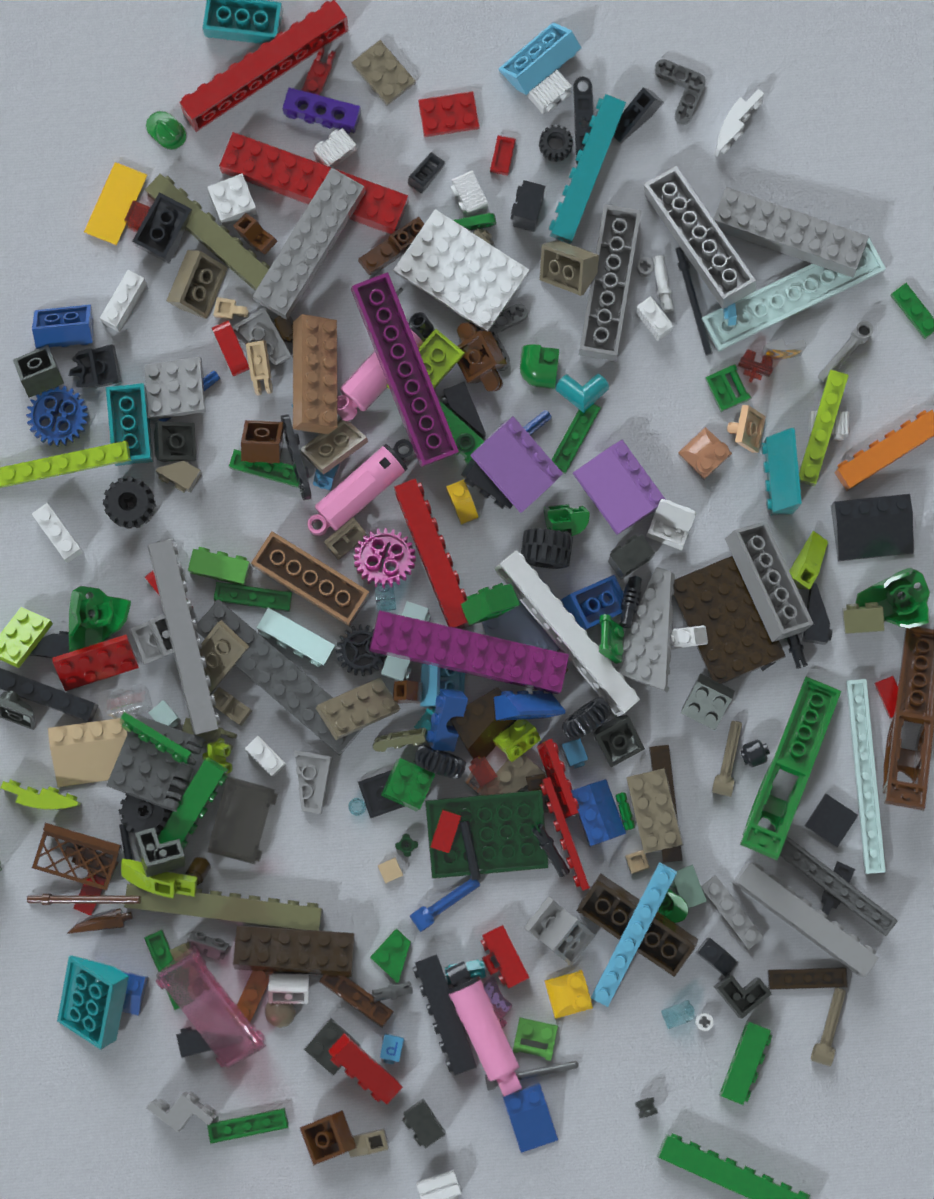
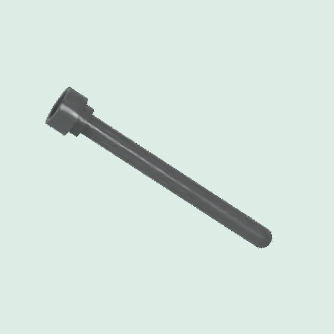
[485,1061,579,1090]

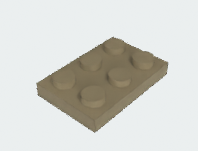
[352,40,416,106]
[300,419,368,475]

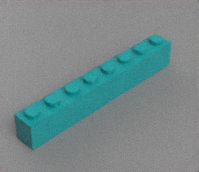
[548,94,626,244]

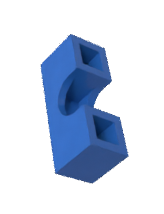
[426,689,468,752]

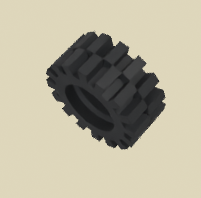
[539,125,573,162]

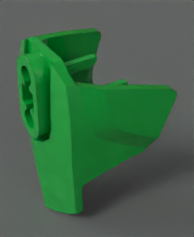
[855,567,930,628]
[69,586,131,652]

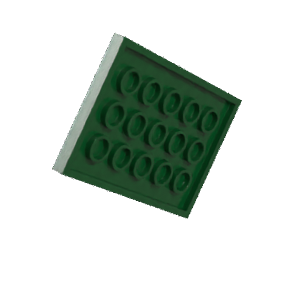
[425,790,549,879]

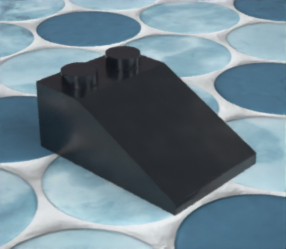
[132,192,192,264]

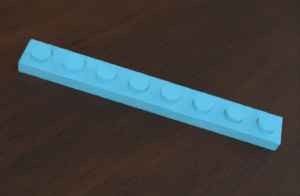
[591,863,677,1007]

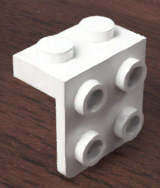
[646,499,696,550]

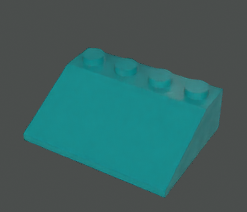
[761,428,802,515]
[57,955,129,1050]

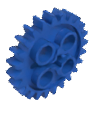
[26,385,89,447]

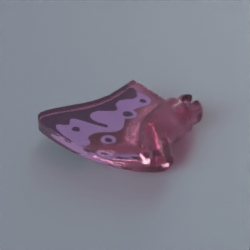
[483,975,513,1029]

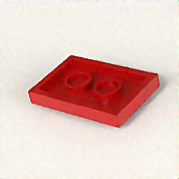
[418,91,479,137]

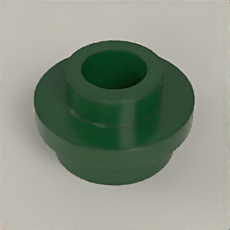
[456,433,475,453]

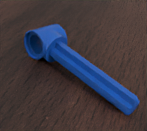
[410,879,480,932]

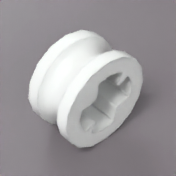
[695,1013,714,1031]

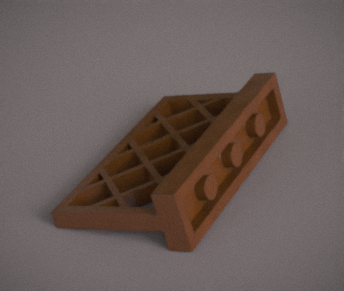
[32,823,122,891]

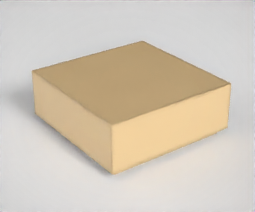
[625,850,650,874]
[378,858,403,883]

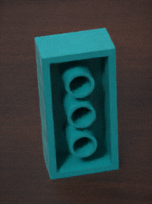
[202,0,283,44]
[106,383,153,466]

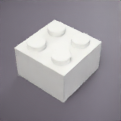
[207,174,257,226]

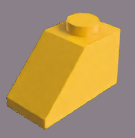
[446,479,479,525]

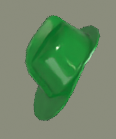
[146,111,186,150]
[657,889,688,923]

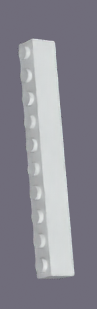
[494,550,640,717]

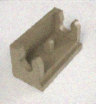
[324,517,367,560]

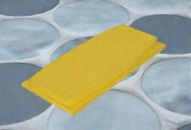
[84,162,148,246]

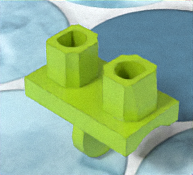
[202,738,232,774]

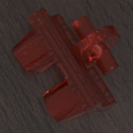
[738,349,773,383]

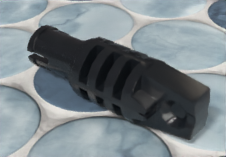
[619,576,642,628]

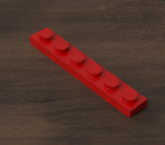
[540,776,590,891]

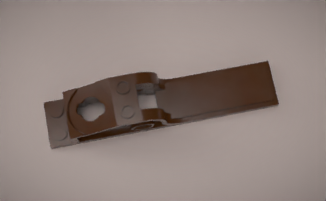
[882,626,934,811]

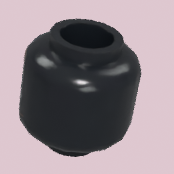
[740,740,770,768]

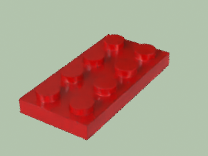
[52,634,139,691]
[537,739,579,819]

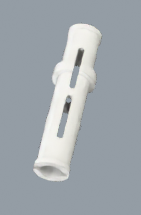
[652,255,674,313]

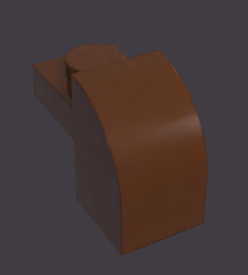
[233,213,278,255]
[393,680,423,704]

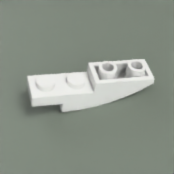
[715,89,764,157]

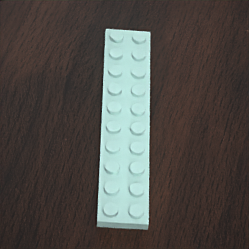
[702,238,886,352]

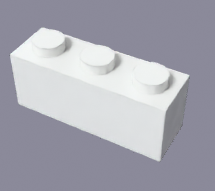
[100,270,147,332]
[32,503,83,563]

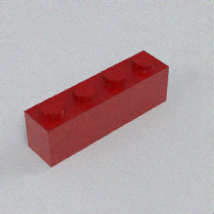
[328,1033,403,1105]

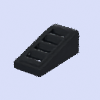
[408,152,446,194]

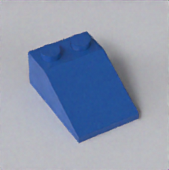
[561,574,624,631]
[502,1083,558,1153]

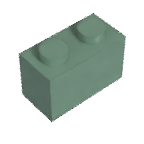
[670,865,707,908]

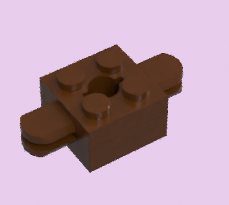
[457,323,507,391]

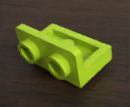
[493,719,541,762]

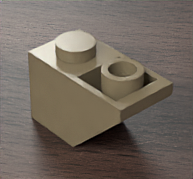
[156,461,202,493]
[349,1128,389,1158]

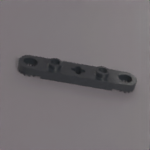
[573,76,593,165]
[280,414,311,501]

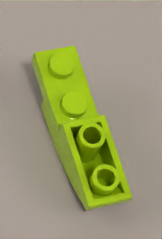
[0,779,81,810]
[121,858,197,898]

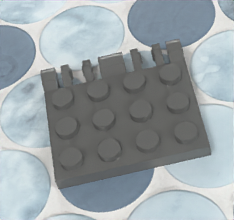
[106,714,205,812]

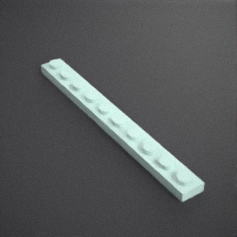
[846,679,886,874]

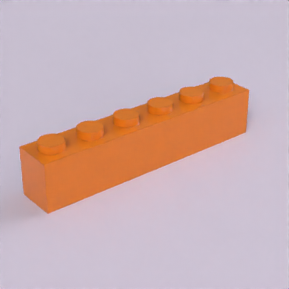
[834,409,934,491]

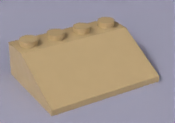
[48,718,128,787]

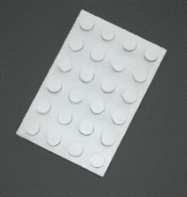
[393,209,529,331]

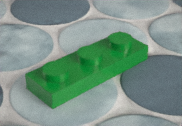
[890,283,934,339]

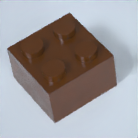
[241,420,283,463]
[300,1110,357,1165]

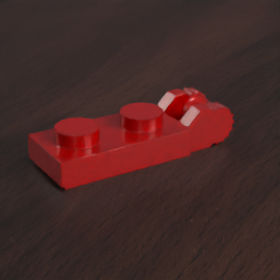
[301,47,336,96]

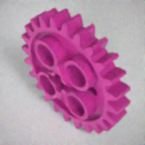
[354,528,416,588]

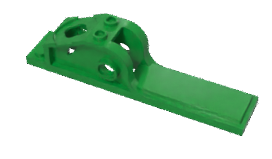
[740,677,841,860]

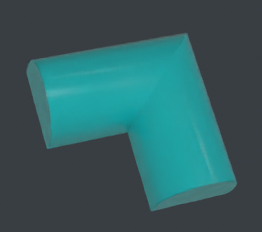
[556,374,609,413]

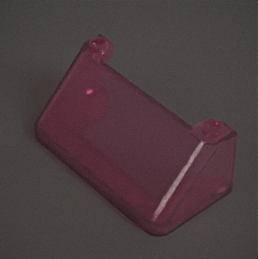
[155,945,267,1068]

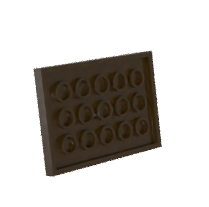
[673,556,786,684]

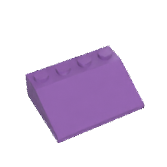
[470,416,563,513]
[572,440,666,535]

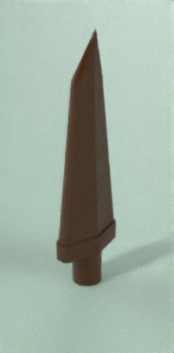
[67,908,133,934]

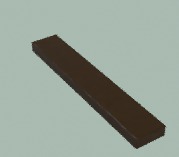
[649,745,683,863]

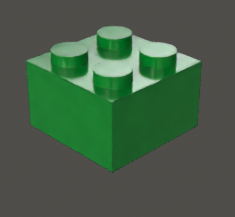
[461,583,520,626]
[381,758,435,811]

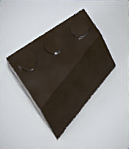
[450,687,517,768]

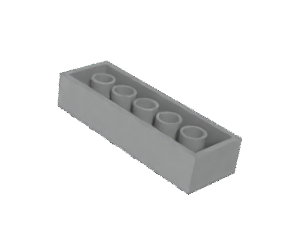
[725,521,813,642]

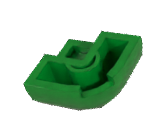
[519,344,560,389]
[544,504,590,536]

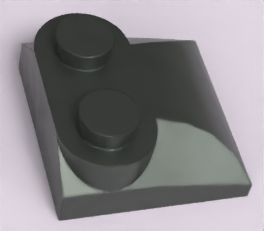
[154,421,196,462]
[0,690,36,730]
[593,715,645,767]

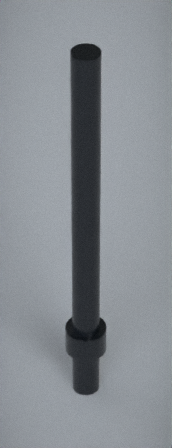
[675,247,713,356]

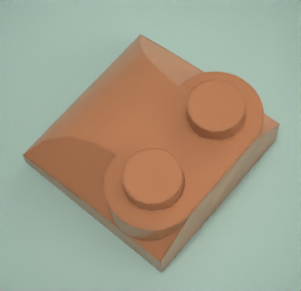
[678,427,732,480]

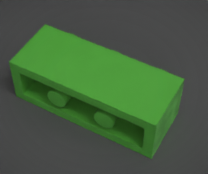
[188,547,251,586]

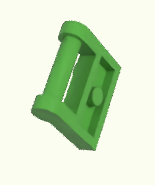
[512,1017,558,1061]

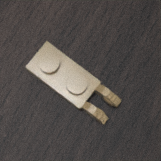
[246,340,273,396]

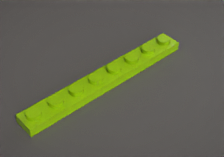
[0,441,131,488]

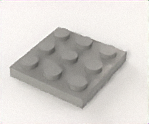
[144,357,206,420]

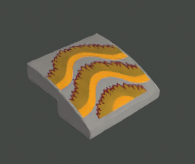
[761,339,806,359]

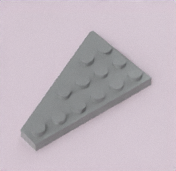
[611,567,675,692]

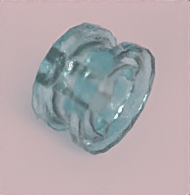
[348,798,366,816]

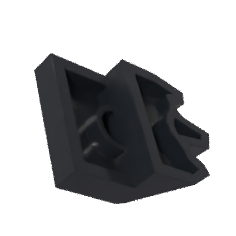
[69,344,122,387]

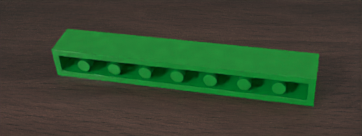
[657,1133,811,1199]

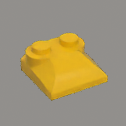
[544,970,593,1019]

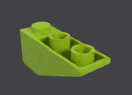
[789,531,828,589]

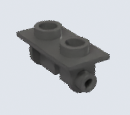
[187,931,229,960]

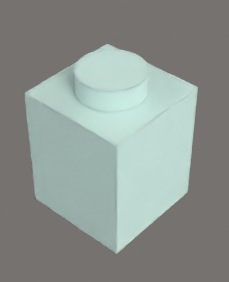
[148,700,180,728]

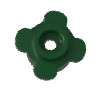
[395,834,418,857]

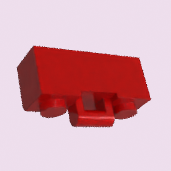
[480,925,530,989]

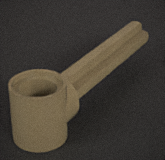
[712,721,742,797]
[811,988,846,1066]

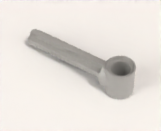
[818,321,873,383]

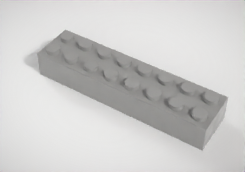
[644,166,756,309]
[253,168,366,320]
[714,187,869,278]
[579,204,641,361]
[732,862,879,977]

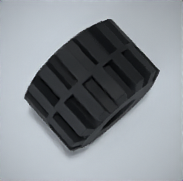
[103,477,156,529]
[521,528,573,569]
[119,794,173,835]

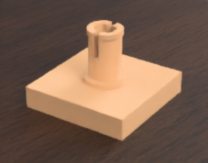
[727,405,766,453]

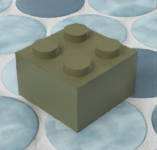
[842,602,885,634]

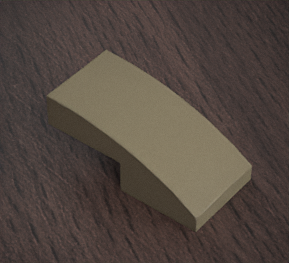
[213,687,252,726]

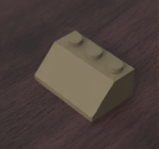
[539,240,599,296]
[166,250,228,319]

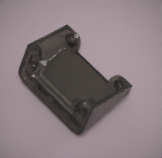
[207,776,278,865]

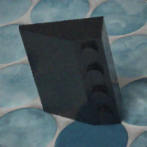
[831,494,914,562]

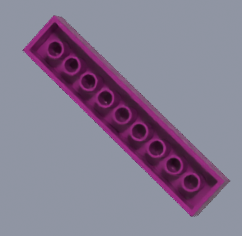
[351,272,459,467]
[369,610,569,695]

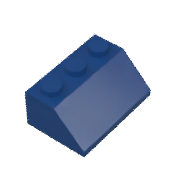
[32,304,94,349]
[494,690,566,720]
[571,779,626,847]
[122,971,148,1016]

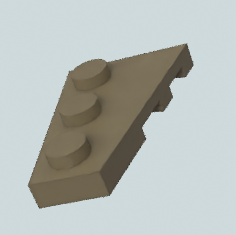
[479,754,546,795]

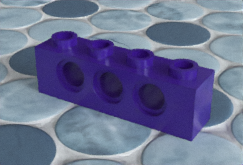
[282,87,361,134]

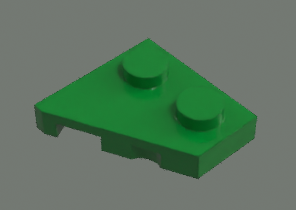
[370,928,411,983]

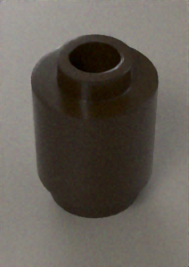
[274,316,293,343]
[185,857,211,886]

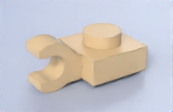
[213,297,249,320]

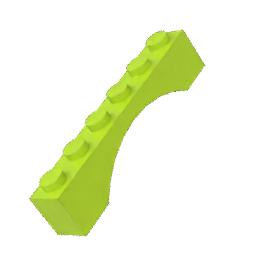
[799,369,849,487]

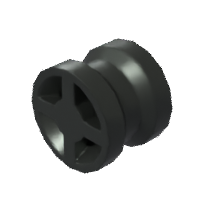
[635,1097,658,1118]

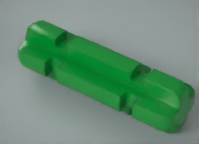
[615,792,635,830]

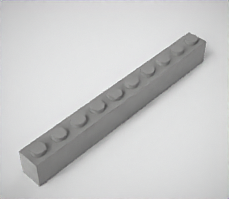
[147,539,221,735]

